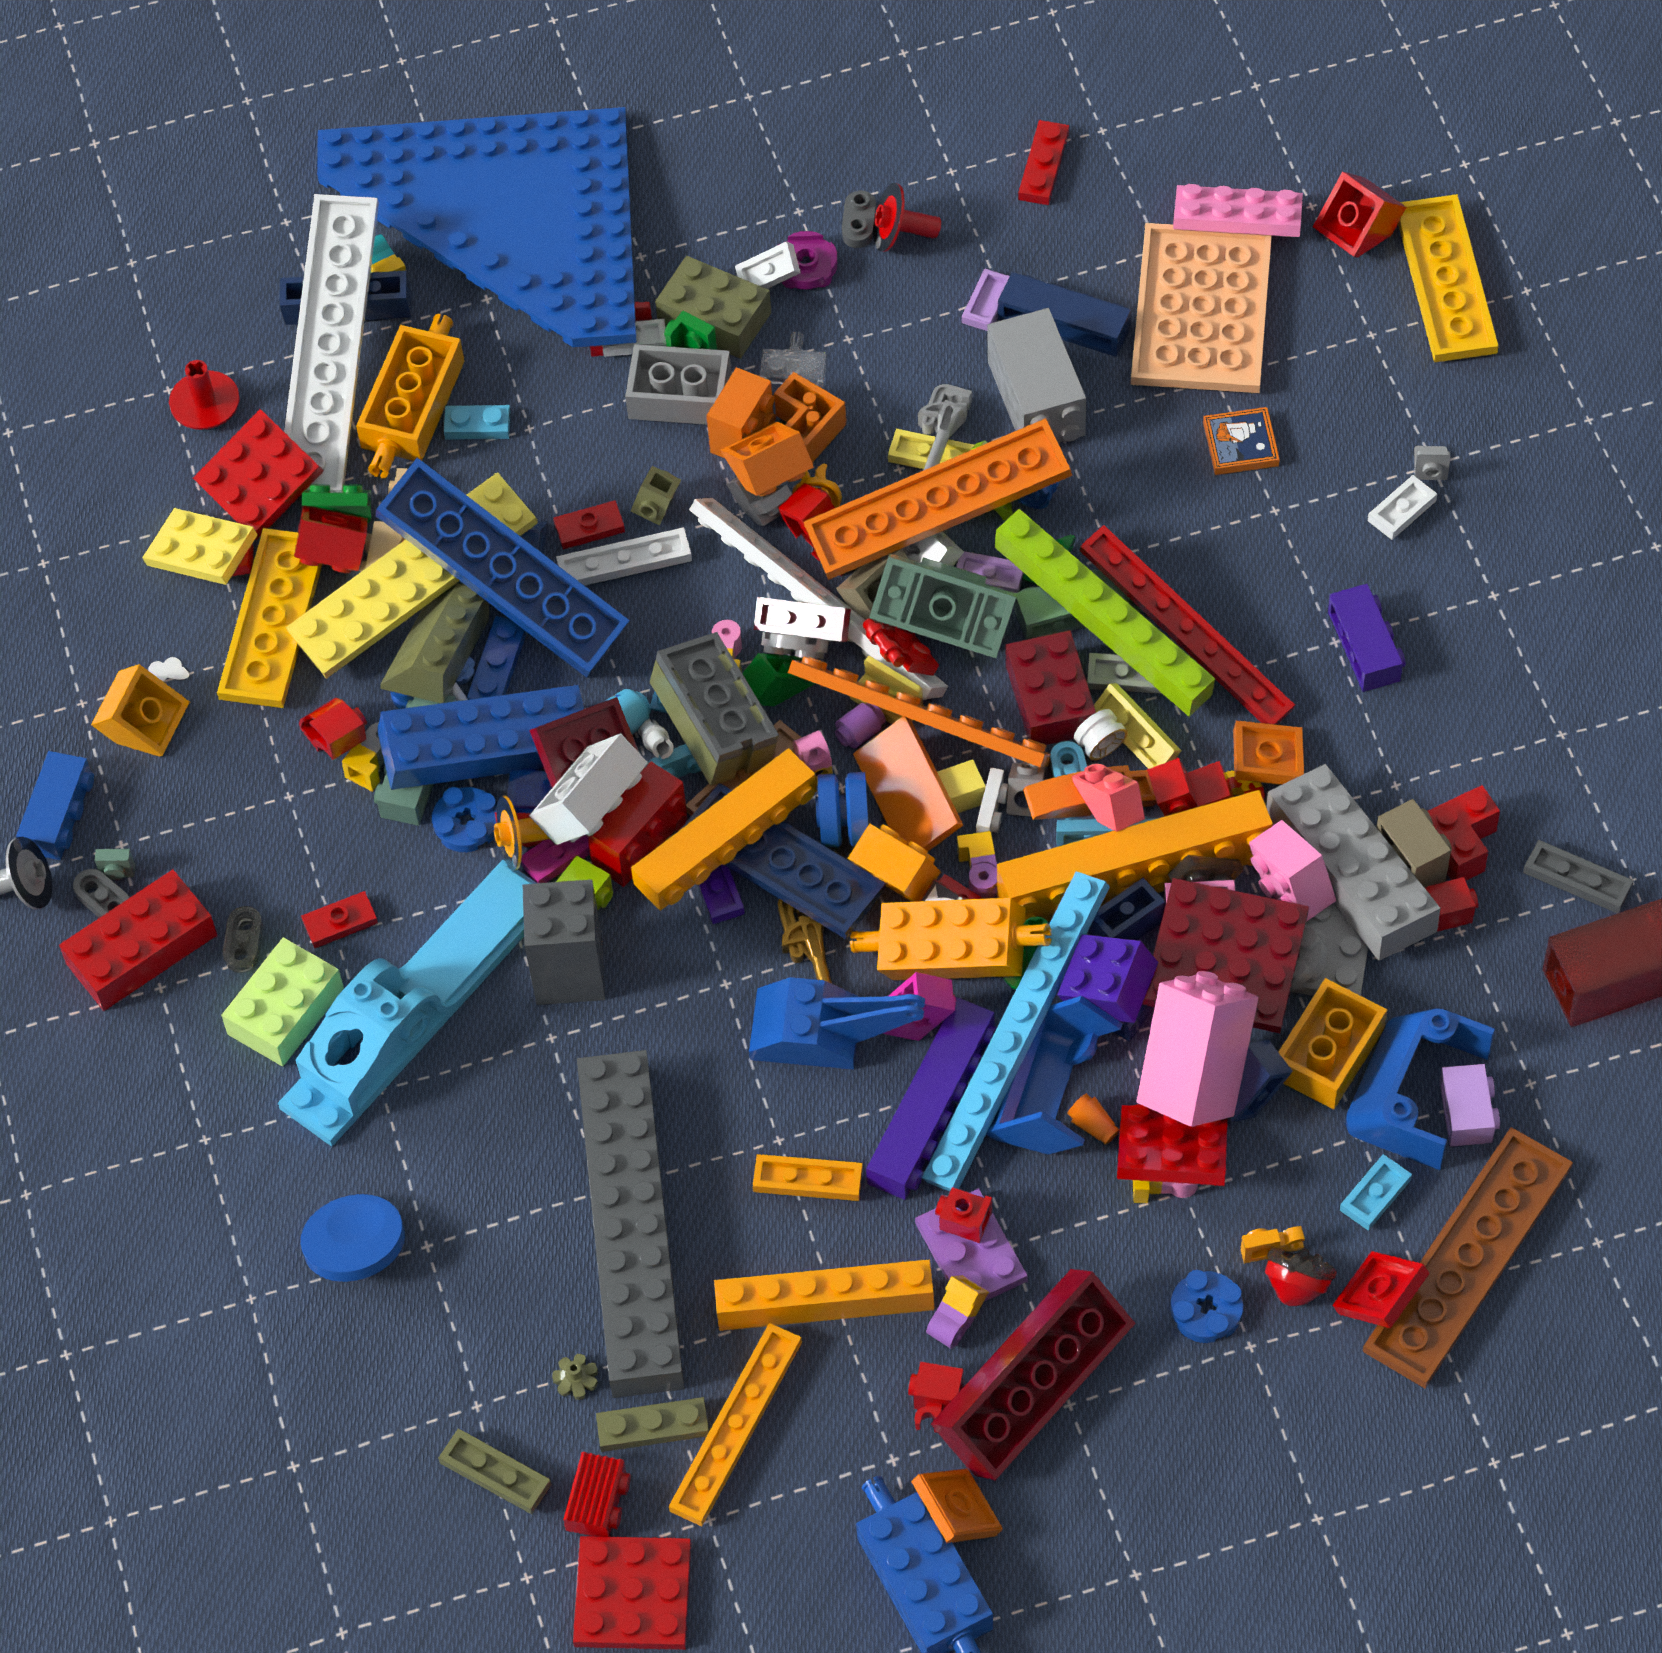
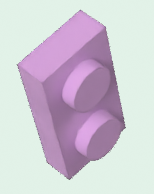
[957,551,1024,593]

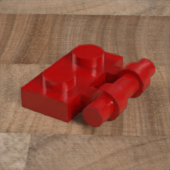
[863,618,939,676]

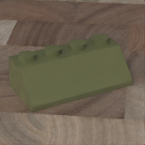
[380,583,489,703]

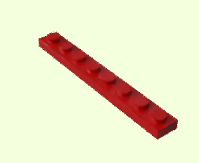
[1079,525,1295,725]

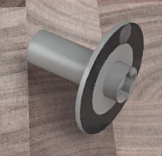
[0,836,53,910]

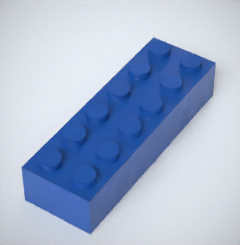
[377,685,584,790]

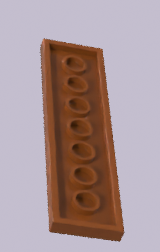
[1362,1127,1573,1388]

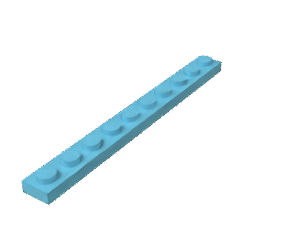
[922,871,1110,1192]

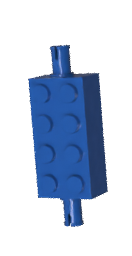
[856,1476,993,1653]

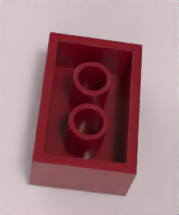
[1006,630,1096,745]

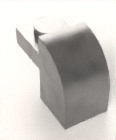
[726,477,792,526]

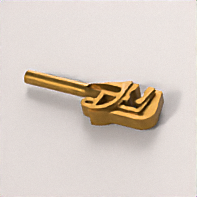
[778,899,832,984]

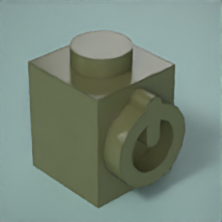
[630,466,681,526]

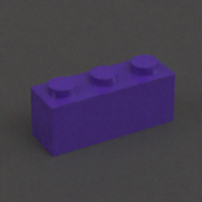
[1328,584,1406,692]

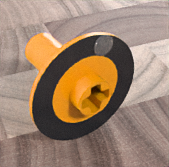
[494,796,550,871]

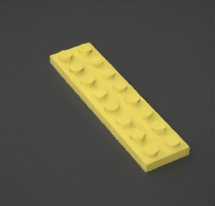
[286,472,538,679]

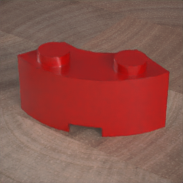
[779,483,843,576]
[299,698,367,760]

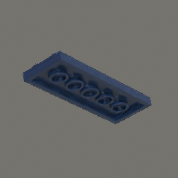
[679,783,886,939]

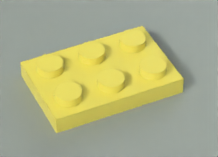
[142,508,258,585]

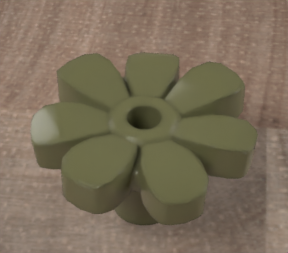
[552,1354,598,1400]

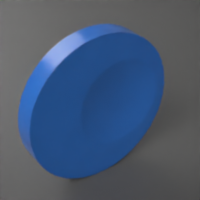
[301,1194,405,1282]

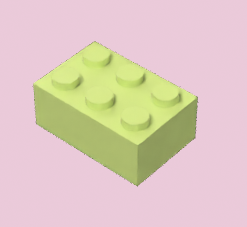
[221,937,344,1067]

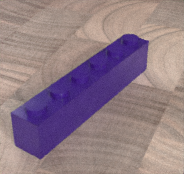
[866,997,997,1200]

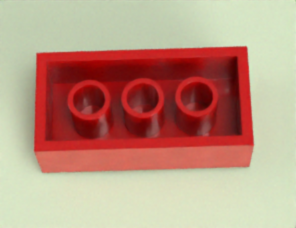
[59,869,217,1011]

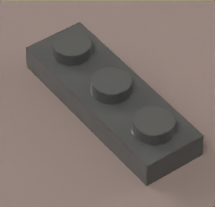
[1523,840,1634,914]

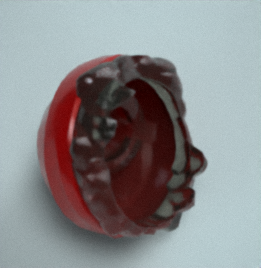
[1265,1248,1337,1306]

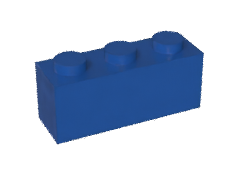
[16,751,94,860]

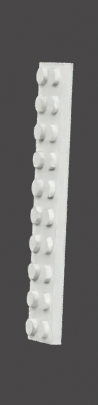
[284,194,379,495]

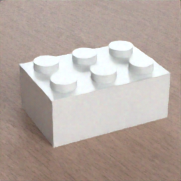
[529,733,648,845]

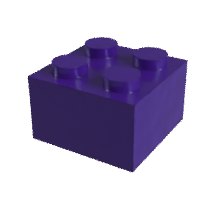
[1057,934,1158,1023]

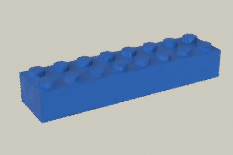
[376,458,630,678]

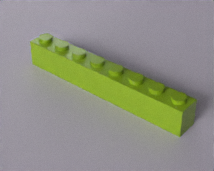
[995,509,1215,717]

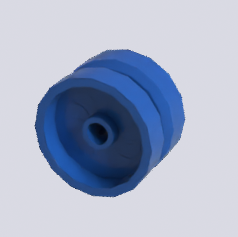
[815,772,868,849]

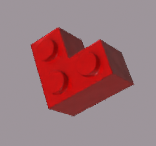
[1147,758,1234,816]
[1428,785,1500,880]

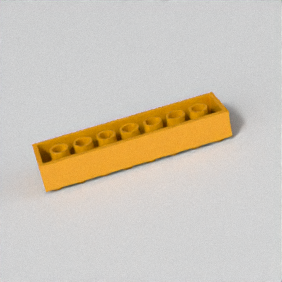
[997,790,1273,921]

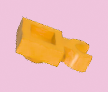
[1241,1226,1305,1264]

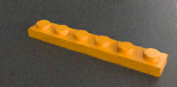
[669,1323,802,1527]

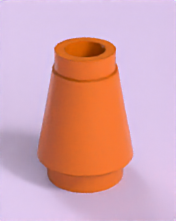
[1067,1093,1120,1145]

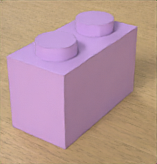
[1440,1064,1500,1147]

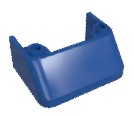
[986,996,1122,1155]
[1346,1009,1495,1170]

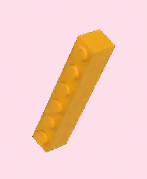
[631,748,817,911]
[714,1260,934,1331]

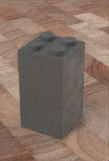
[522,879,605,1005]

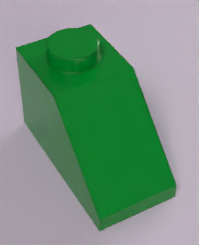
[742,653,815,706]

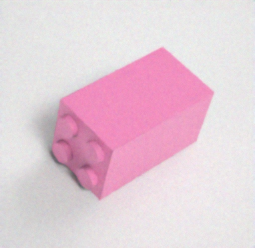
[1136,971,1259,1127]

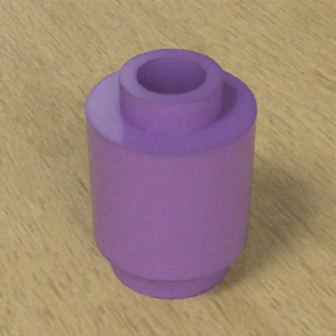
[835,703,886,748]

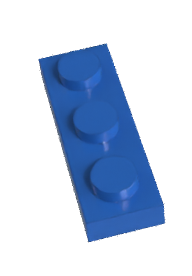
[467,616,527,700]

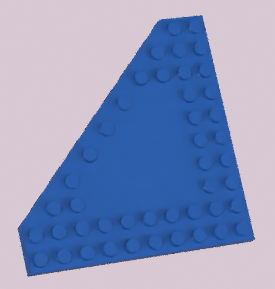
[317,107,637,347]

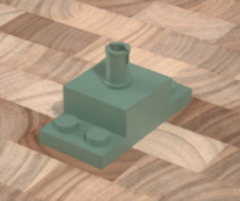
[869,553,1017,658]

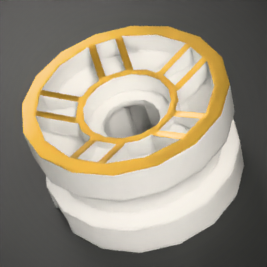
[1074,709,1128,760]

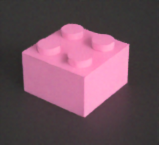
[1249,820,1337,922]

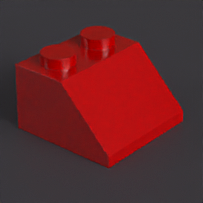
[1313,171,1407,258]
[294,506,368,573]

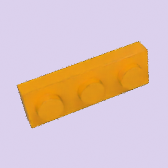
[753,1154,863,1201]

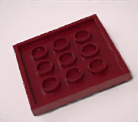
[1142,878,1309,1034]

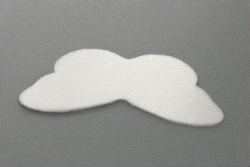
[148,657,189,682]

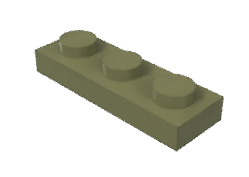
[596,1397,709,1452]
[438,1428,552,1514]

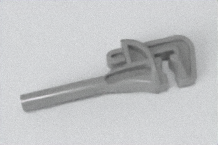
[918,384,972,470]

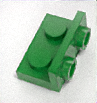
[664,311,717,350]

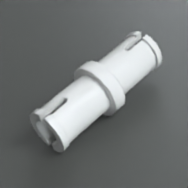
[638,719,674,759]

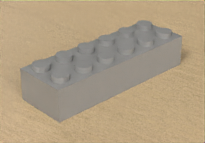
[1266,764,1440,961]

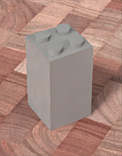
[987,308,1086,443]

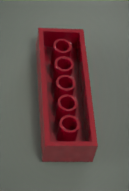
[931,1269,1136,1480]

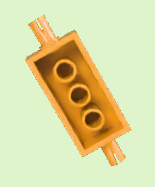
[356,314,465,478]
[850,898,1052,980]

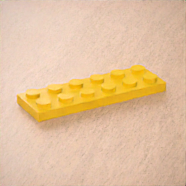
[1398,194,1498,362]
[217,528,322,708]

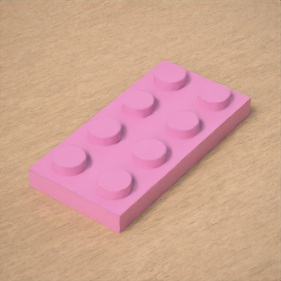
[1173,184,1303,237]

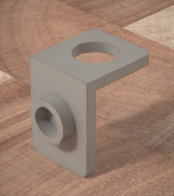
[1414,446,1450,480]
[1006,762,1046,817]

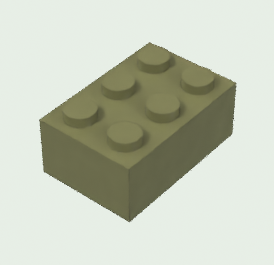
[655,256,771,359]

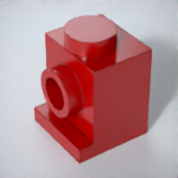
[935,1187,992,1243]

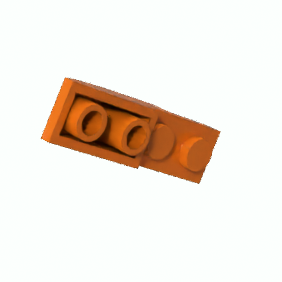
[1023,765,1157,820]

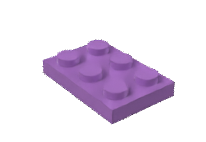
[915,1189,1028,1302]

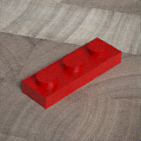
[1018,120,1069,205]

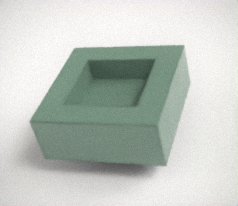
[95,849,135,880]

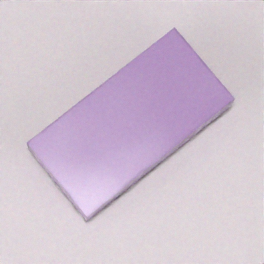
[962,269,1010,331]

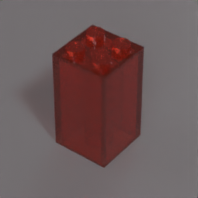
[1542,899,1662,1028]

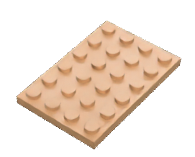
[1131,223,1272,393]

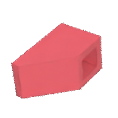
[1072,764,1145,832]

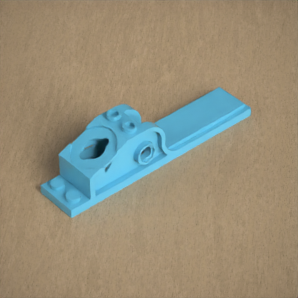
[278,860,536,1147]

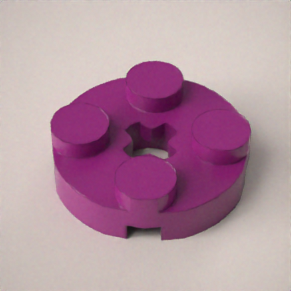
[779,231,838,289]

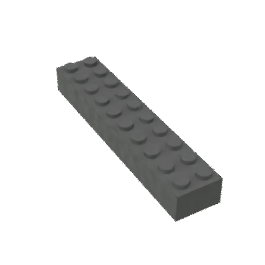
[577,1050,685,1398]

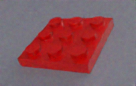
[193,409,324,540]
[1117,1104,1227,1186]
[573,1536,691,1650]

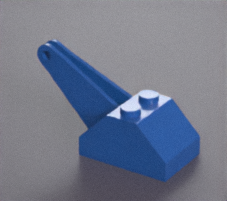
[749,977,926,1069]

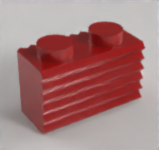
[563,1452,631,1537]

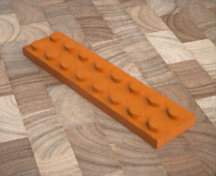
[803,418,1072,580]
[788,656,1051,767]

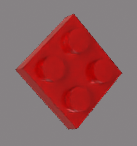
[1332,1251,1430,1329]

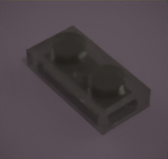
[1168,855,1244,882]

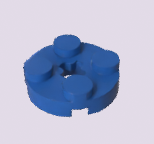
[432,787,497,852]
[1170,1270,1243,1343]

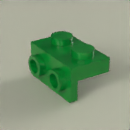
[302,484,371,523]

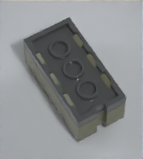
[650,632,779,786]

